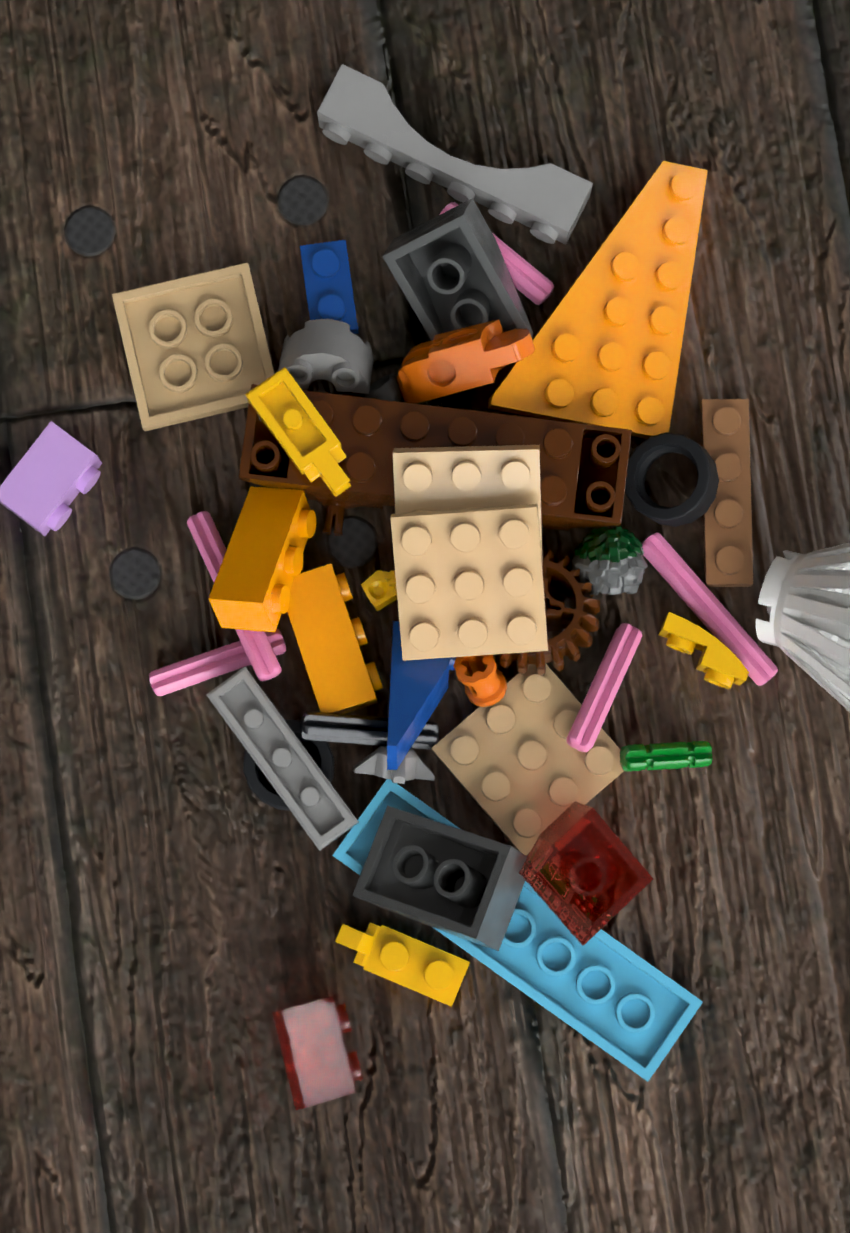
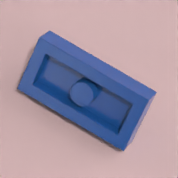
[300,240,359,334]

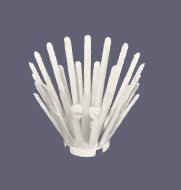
[756,543,850,712]

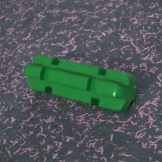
[620,741,713,772]

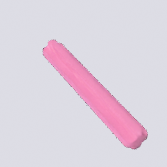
[187,511,282,682]
[641,532,778,686]

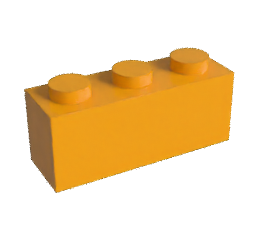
[208,486,316,632]
[287,563,383,714]

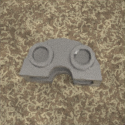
[278,318,373,394]

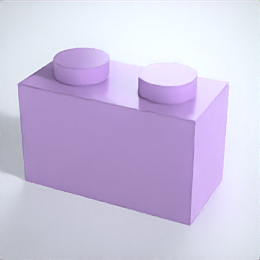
[0,421,102,536]

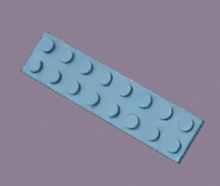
[332,779,703,1082]

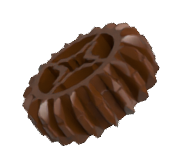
[495,549,600,676]

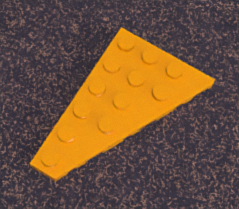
[488,161,708,439]

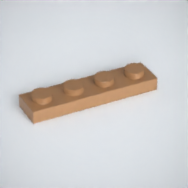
[700,399,753,587]

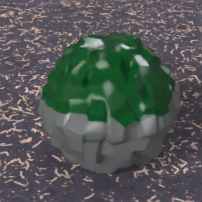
[571,527,648,596]

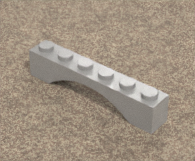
[317,64,593,245]

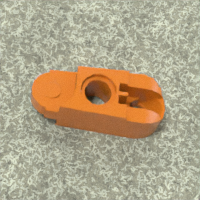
[397,319,535,403]

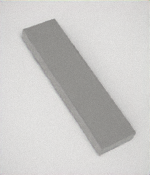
[206,667,359,851]

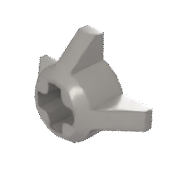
[353,746,435,784]

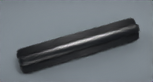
[300,711,439,750]

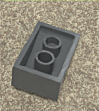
[382,198,534,341]
[352,806,531,951]

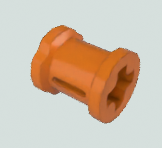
[454,655,507,707]

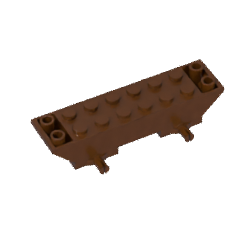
[239,384,632,536]

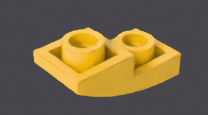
[658,612,749,689]

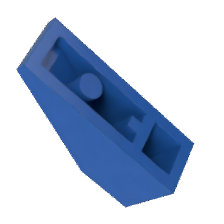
[387,621,456,770]

